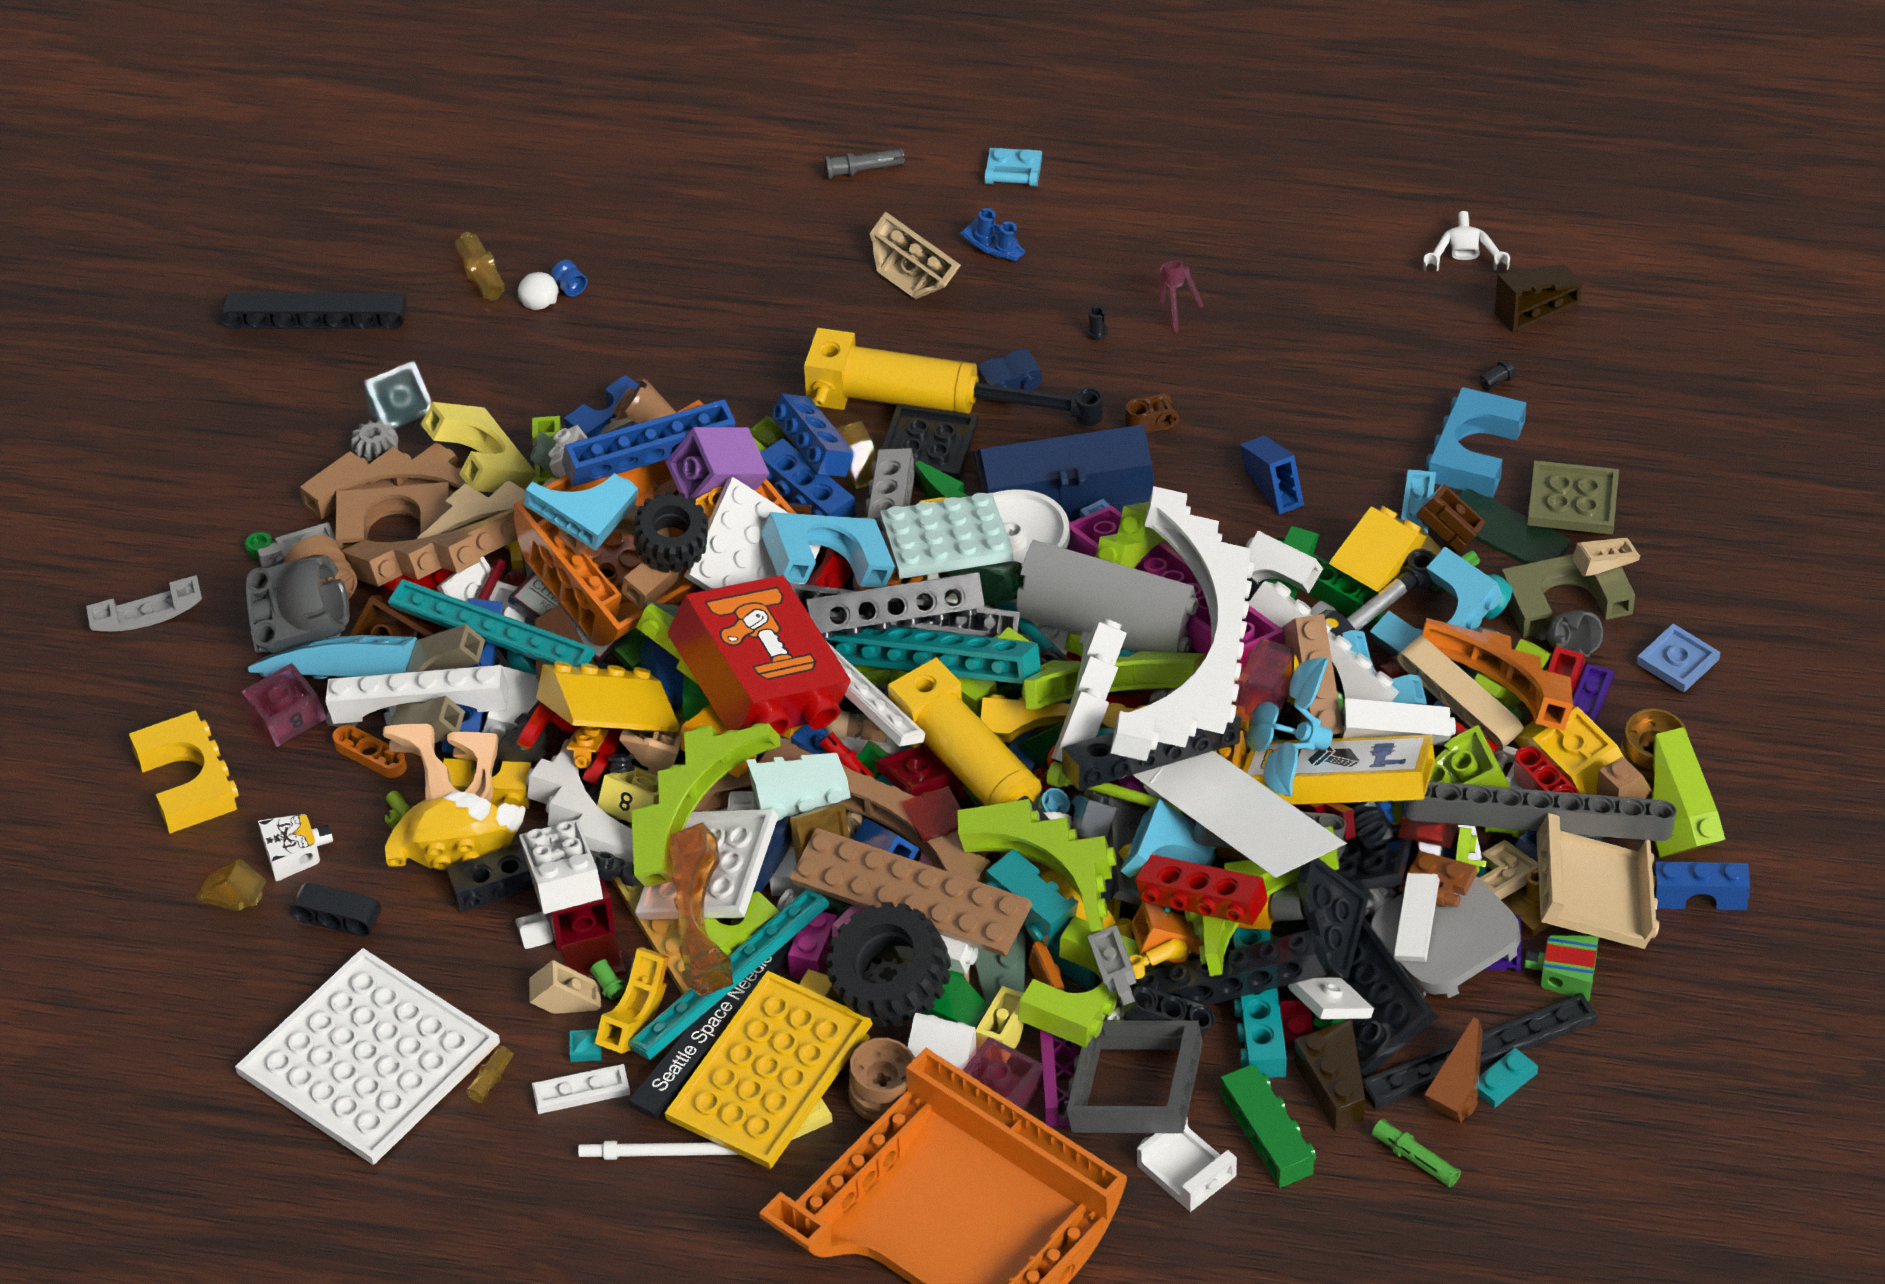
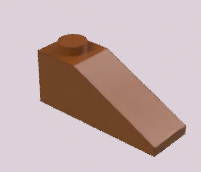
[1425,1017,1483,1123]

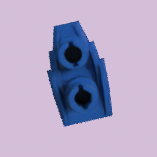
[960,208,1025,262]

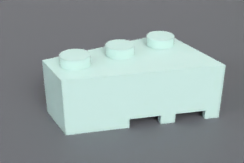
[746,753,851,821]

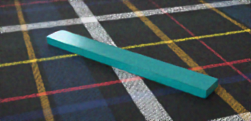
[387,579,596,667]
[628,889,830,1060]

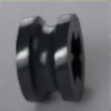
[607,753,635,773]

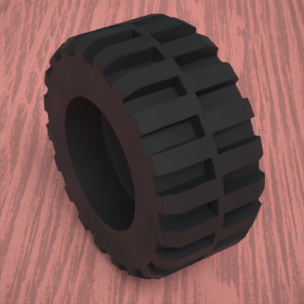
[826,902,951,1027]

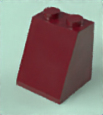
[546,878,616,951]

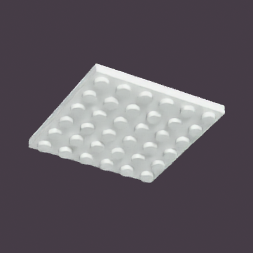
[235,948,500,1165]

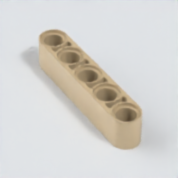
[1397,636,1523,750]

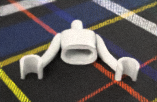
[1423,211,1510,271]

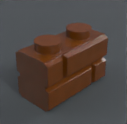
[1416,484,1486,552]

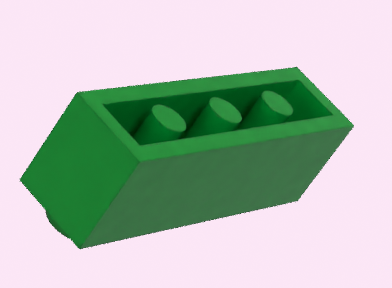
[1220,1064,1316,1188]

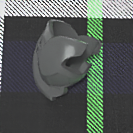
[1535,610,1603,658]

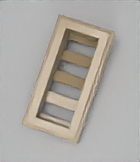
[1572,538,1640,577]

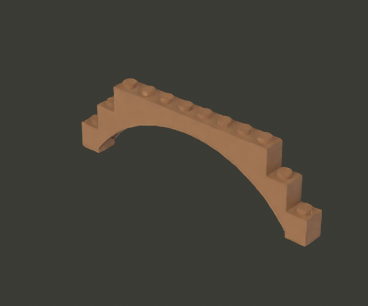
[693,740,991,884]

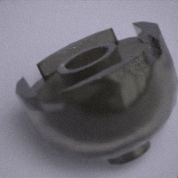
[495,712,548,766]

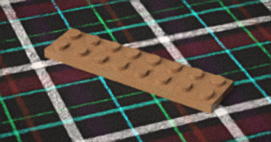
[789,828,1033,957]

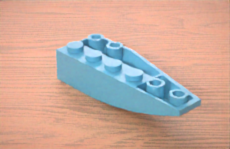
[248,635,418,679]

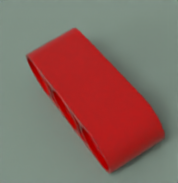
[1514,746,1579,793]

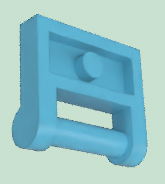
[985,148,1042,187]

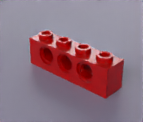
[1135,854,1268,925]

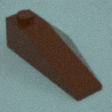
[350,594,439,640]

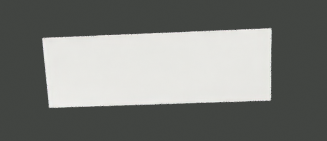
[1133,751,1347,878]

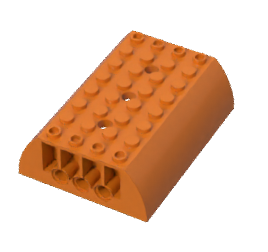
[514,400,796,646]

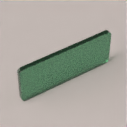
[1458,489,1570,564]

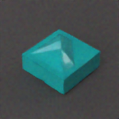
[570,1029,602,1062]

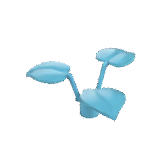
[1247,657,1333,796]

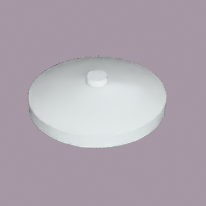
[972,490,1070,578]

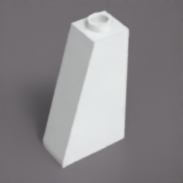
[1339,699,1456,745]

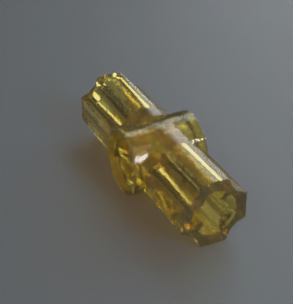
[455,232,505,301]

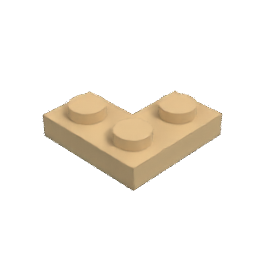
[1479,840,1538,900]

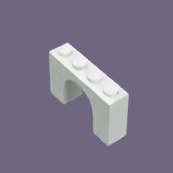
[1246,531,1323,593]

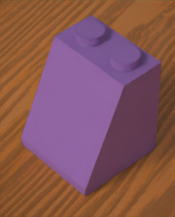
[666,427,770,499]

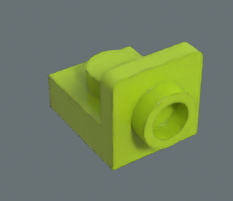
[1456,827,1487,872]

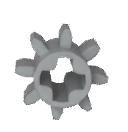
[1364,887,1396,918]

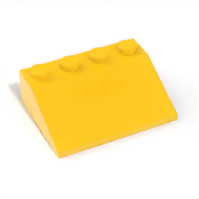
[536,661,680,733]

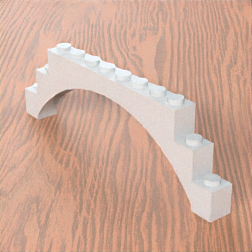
[1111,486,1254,761]

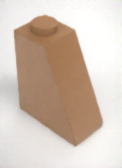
[1596,756,1652,799]

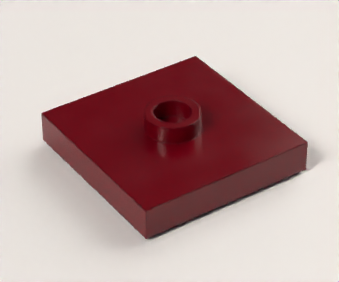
[876,743,959,797]

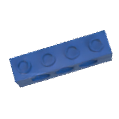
[772,393,855,477]
[760,439,856,518]

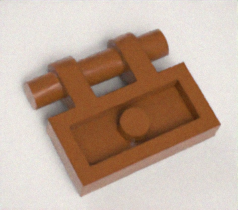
[1399,851,1477,907]

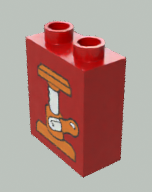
[667,575,851,736]

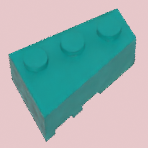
[985,849,1078,947]

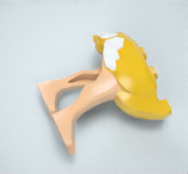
[383,724,526,870]

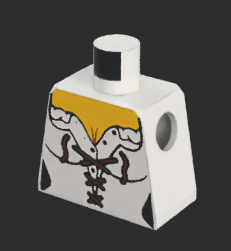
[258,814,333,881]

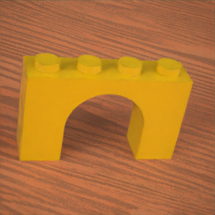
[129,710,239,834]

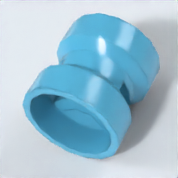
[1035,788,1070,814]

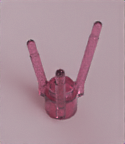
[1159,260,1204,332]

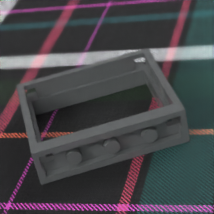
[1064,1020,1203,1134]

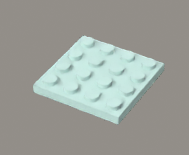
[880,493,1014,579]

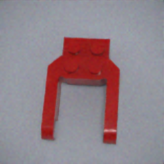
[516,702,623,786]

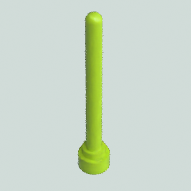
[1047,761,1184,814]

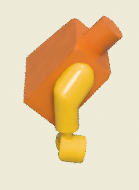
[1115,902,1204,979]

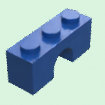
[564,375,638,438]
[1654,862,1750,910]

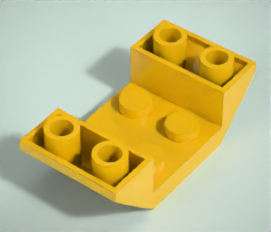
[1514,706,1623,795]

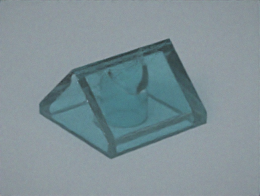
[363,360,432,429]

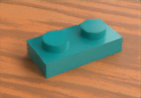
[1478,1048,1538,1109]

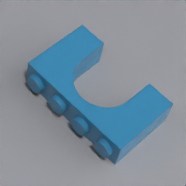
[1425,387,1527,498]

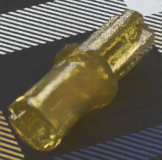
[466,1046,513,1103]

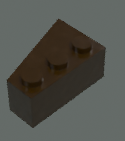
[1495,264,1582,333]

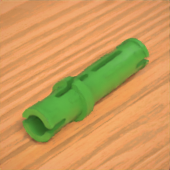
[1372,1119,1461,1188]

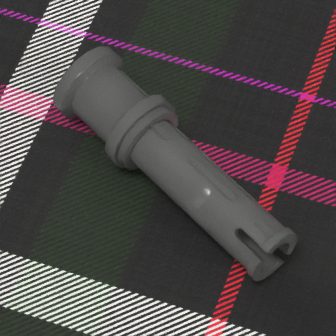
[824,148,905,179]

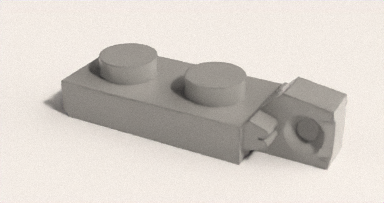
[257,522,336,568]
[1087,925,1136,1006]

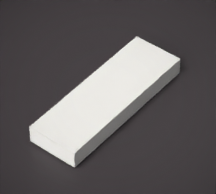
[1394,873,1440,962]
[532,1064,630,1114]

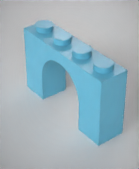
[761,512,895,588]
[1370,547,1503,659]

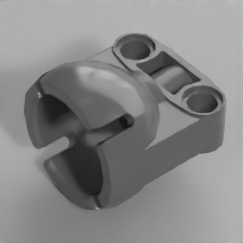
[246,554,350,654]

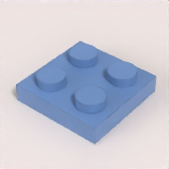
[1637,624,1720,693]

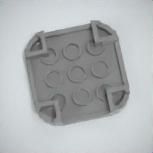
[1372,876,1521,998]

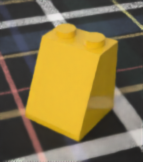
[1329,505,1427,592]

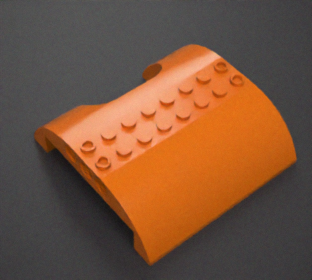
[759,1048,1127,1284]

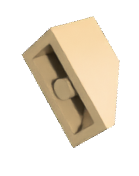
[529,960,601,1014]

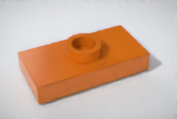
[1028,941,1065,991]

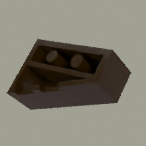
[1294,1018,1365,1132]

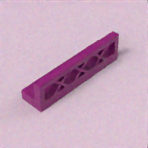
[1039,1029,1079,1127]

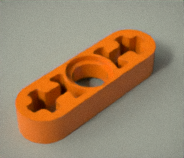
[333,725,407,778]

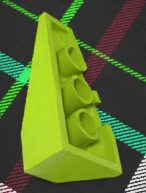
[1392,725,1511,828]
[1652,727,1725,858]

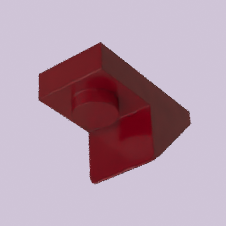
[1278,995,1313,1049]

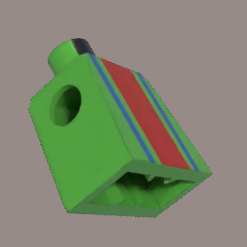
[1525,935,1599,1001]

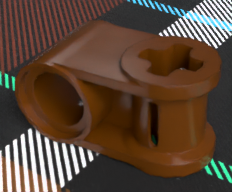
[1125,393,1180,433]

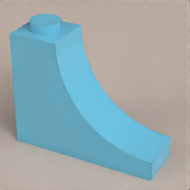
[523,473,638,551]
[1120,799,1216,878]

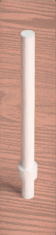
[579,1141,740,1160]

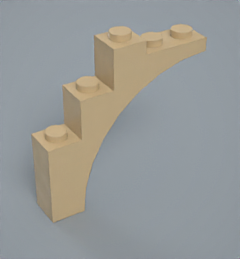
[417,477,556,539]

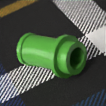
[590,959,625,1000]

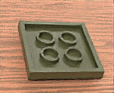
[1527,460,1619,534]

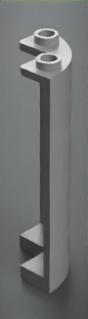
[1017,540,1199,653]

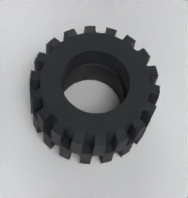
[634,492,708,573]

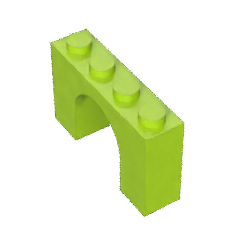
[1018,916,1140,1048]

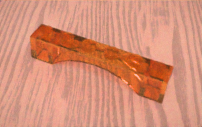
[669,822,733,997]

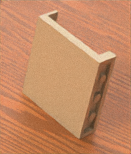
[1536,813,1659,949]

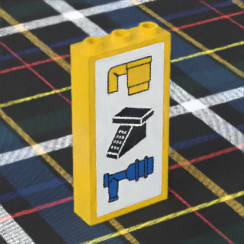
[1241,735,1435,805]

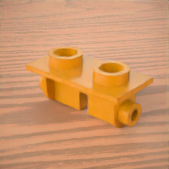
[567,726,610,769]

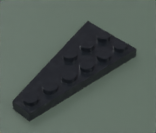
[1344,916,1438,1077]

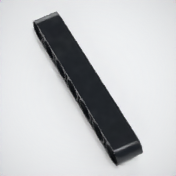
[220,293,407,329]

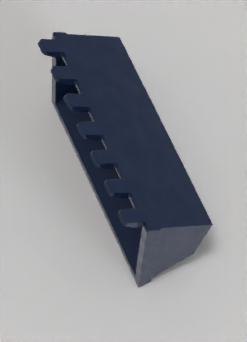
[973,424,1154,521]

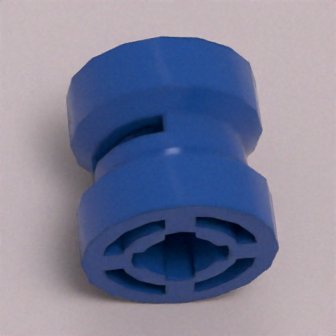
[551,260,587,297]

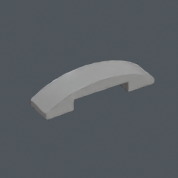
[86,575,202,631]

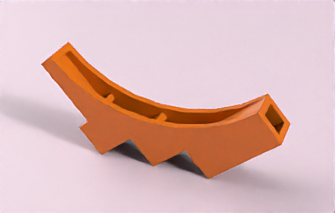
[1420,618,1573,731]

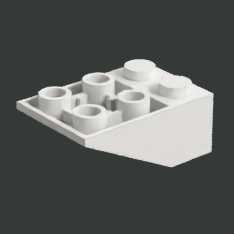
[519,819,603,914]

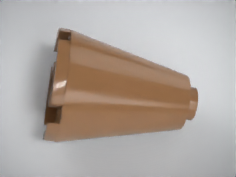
[610,377,676,425]

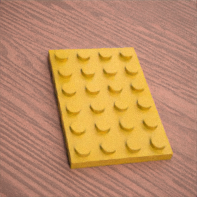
[665,970,873,1169]

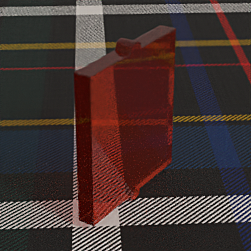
[902,786,961,843]
[1398,817,1459,848]
[561,933,626,981]

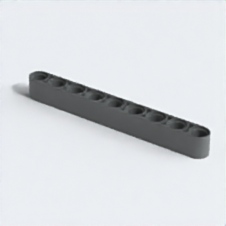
[1402,781,1677,841]

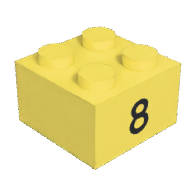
[597,766,659,823]

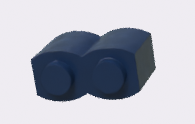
[978,349,1042,401]

